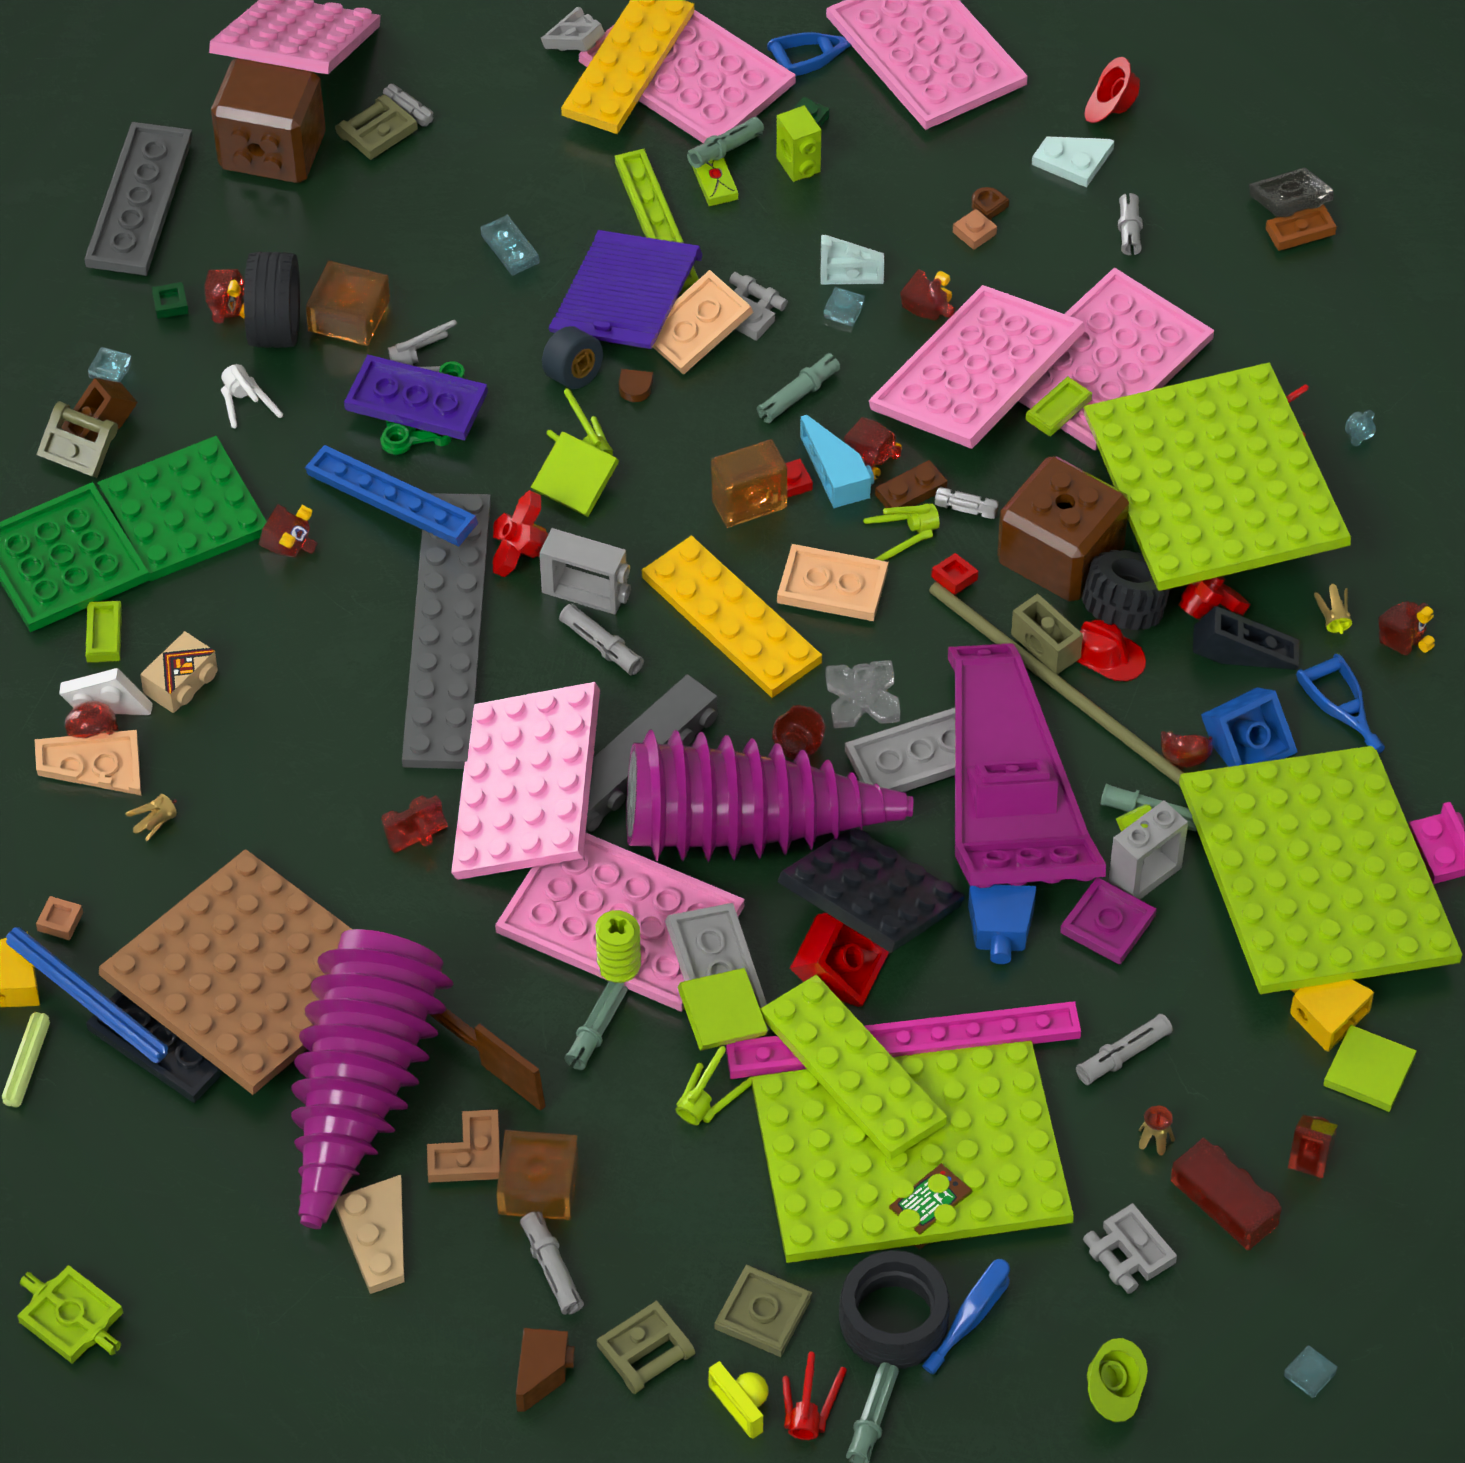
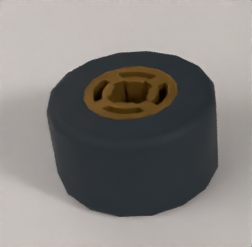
[542,326,603,389]

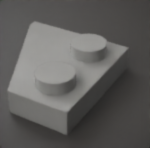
[541,7,605,52]

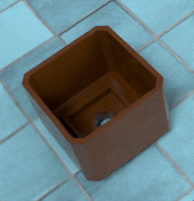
[211,58,326,183]
[997,456,1129,601]

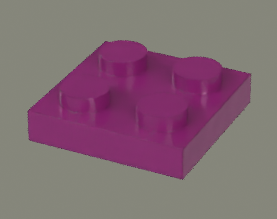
[1060,877,1156,965]

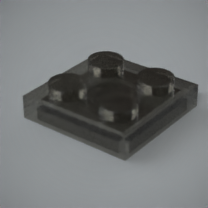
[1249,168,1334,217]

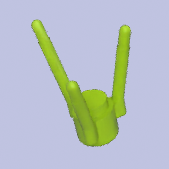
[547,389,613,455]
[863,504,940,561]
[675,1046,752,1125]

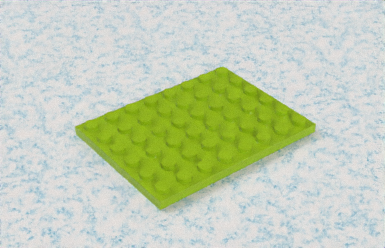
[1084,362,1351,591]
[1179,746,1462,994]
[752,1041,1074,1263]

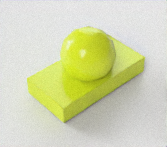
[708,1361,769,1439]

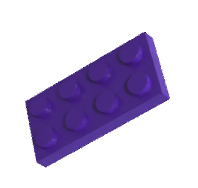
[344,354,488,440]

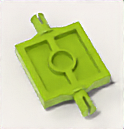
[17,1265,123,1364]

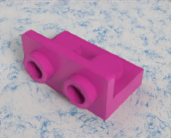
[1408,802,1465,884]

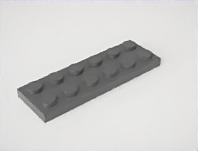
[85,122,193,276]

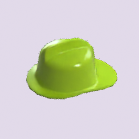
[1087,1338,1148,1422]

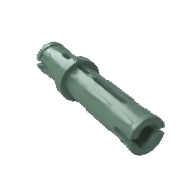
[687,117,764,168]
[757,353,840,423]

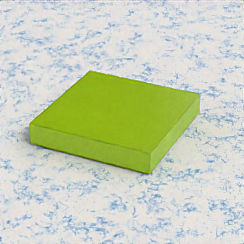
[531,431,619,517]
[677,968,768,1051]
[1323,1025,1416,1112]

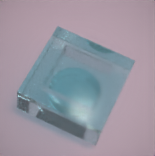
[824,287,865,326]
[88,347,132,382]
[1284,1345,1337,1398]

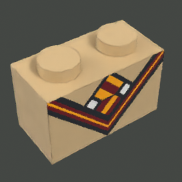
[140,631,218,713]

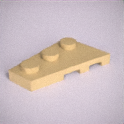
[334,1175,405,1294]

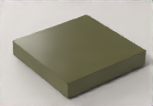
[715,1264,812,1357]

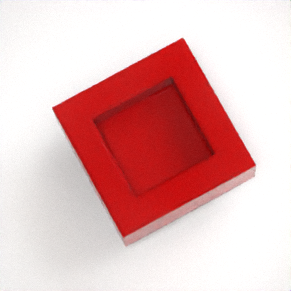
[770,459,813,500]
[931,553,979,595]

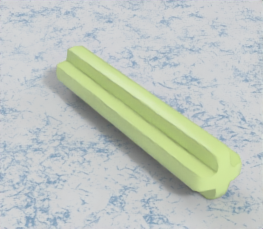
[2,1012,50,1108]

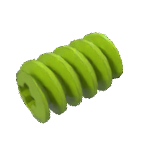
[595,910,641,983]

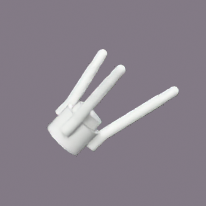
[221,364,283,429]

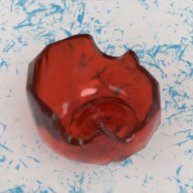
[65,701,118,739]
[772,705,826,759]
[1161,731,1213,767]

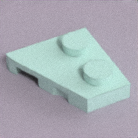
[1032,137,1114,188]
[820,235,884,285]

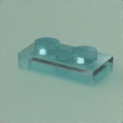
[481,215,539,276]

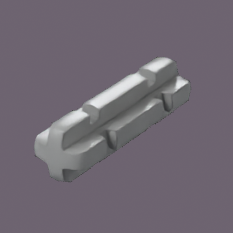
[383,84,434,127]
[935,487,999,519]

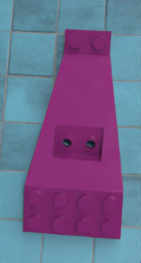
[948,643,1106,888]

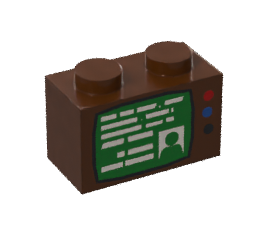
[889,1163,972,1250]

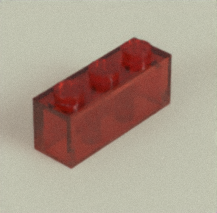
[1171,1137,1282,1251]

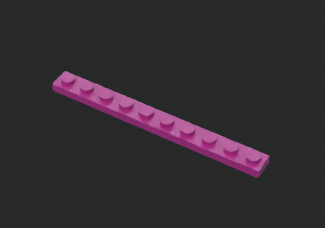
[726,1001,1081,1079]

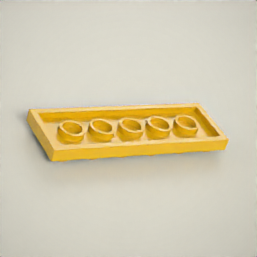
[561,0,694,134]
[642,535,822,698]

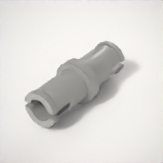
[1118,193,1143,255]

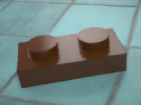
[875,460,948,508]

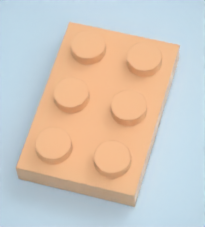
[653,270,753,375]
[777,544,888,621]

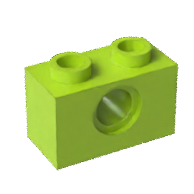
[776,105,821,182]

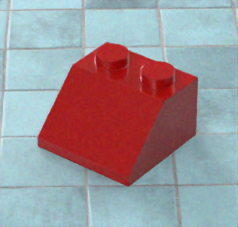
[790,913,889,1007]

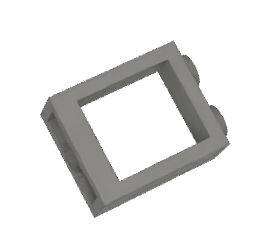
[539,528,631,615]
[1108,800,1188,900]

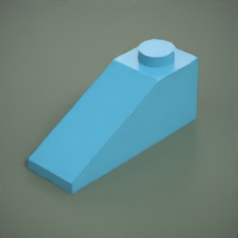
[800,415,874,508]

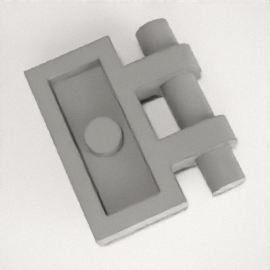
[729,272,788,341]
[1083,1203,1177,1294]

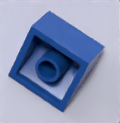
[1201,687,1298,767]

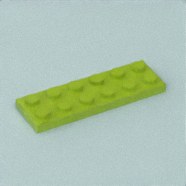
[760,974,947,1160]

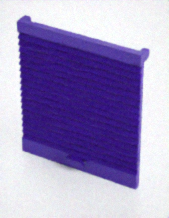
[548,230,702,349]

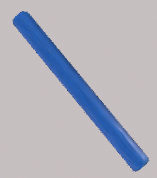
[6,927,168,1063]

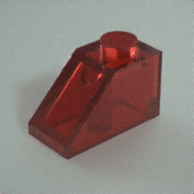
[1288,1114,1338,1178]

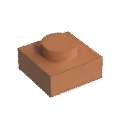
[953,209,997,250]
[36,896,83,940]

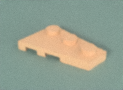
[35,730,142,796]

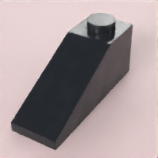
[1193,606,1299,670]

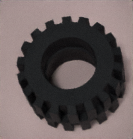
[1082,550,1171,630]

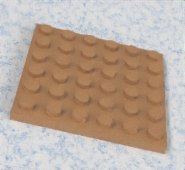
[99,849,353,1095]

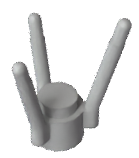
[388,320,457,372]

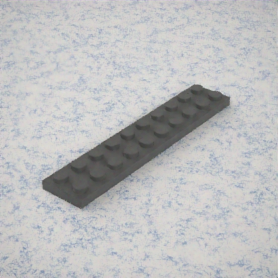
[402,493,491,769]

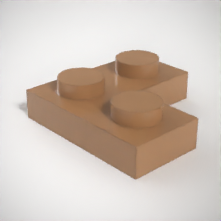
[427,1110,501,1183]

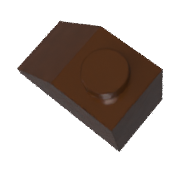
[61,378,138,442]
[516,1328,575,1412]

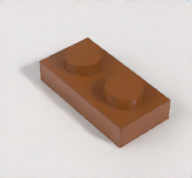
[1266,204,1337,251]

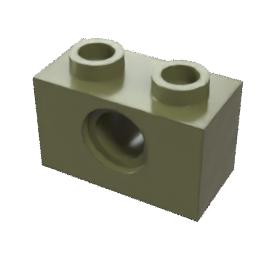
[1011,593,1083,674]

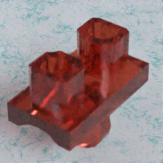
[381,795,448,853]

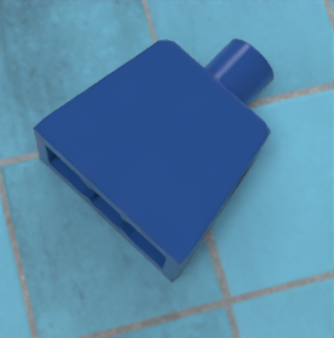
[968,884,1036,964]

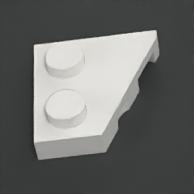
[59,668,153,715]

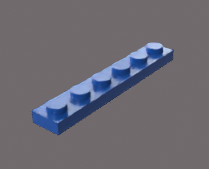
[305,445,478,547]

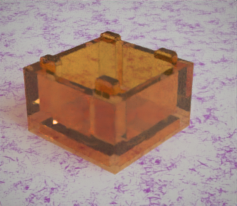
[306,261,390,346]
[711,439,787,528]
[497,1130,578,1220]

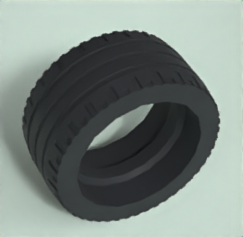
[244,252,300,348]
[839,1250,950,1369]

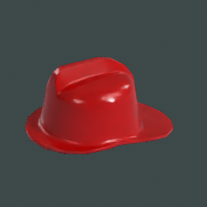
[1084,57,1140,123]
[1076,620,1146,681]

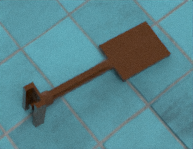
[430,1008,546,1111]

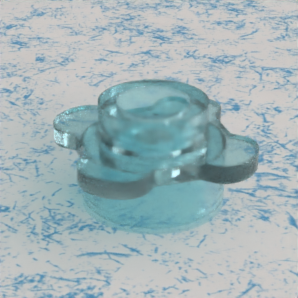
[1345,410,1376,446]

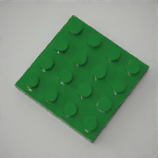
[97,436,270,582]
[0,482,150,633]

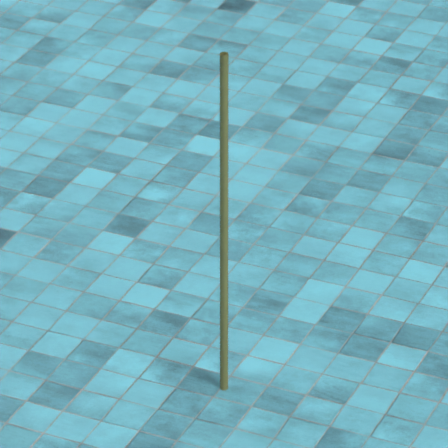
[929,582,1184,786]

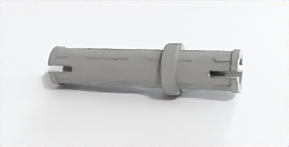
[559,603,644,676]
[1076,1014,1173,1085]
[520,1211,584,1315]

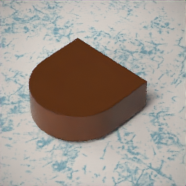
[971,187,1009,220]
[619,369,653,402]

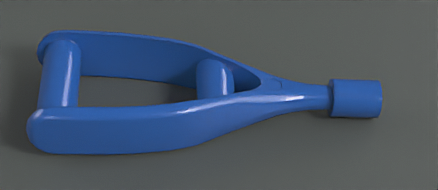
[767,32,852,76]
[1296,654,1385,754]
[922,1259,1010,1375]

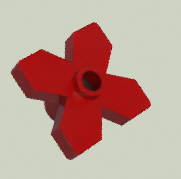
[493,490,549,577]
[1179,576,1250,619]

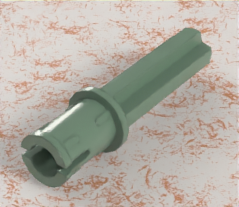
[1100,783,1197,831]
[564,981,628,1070]
[846,1362,899,1463]

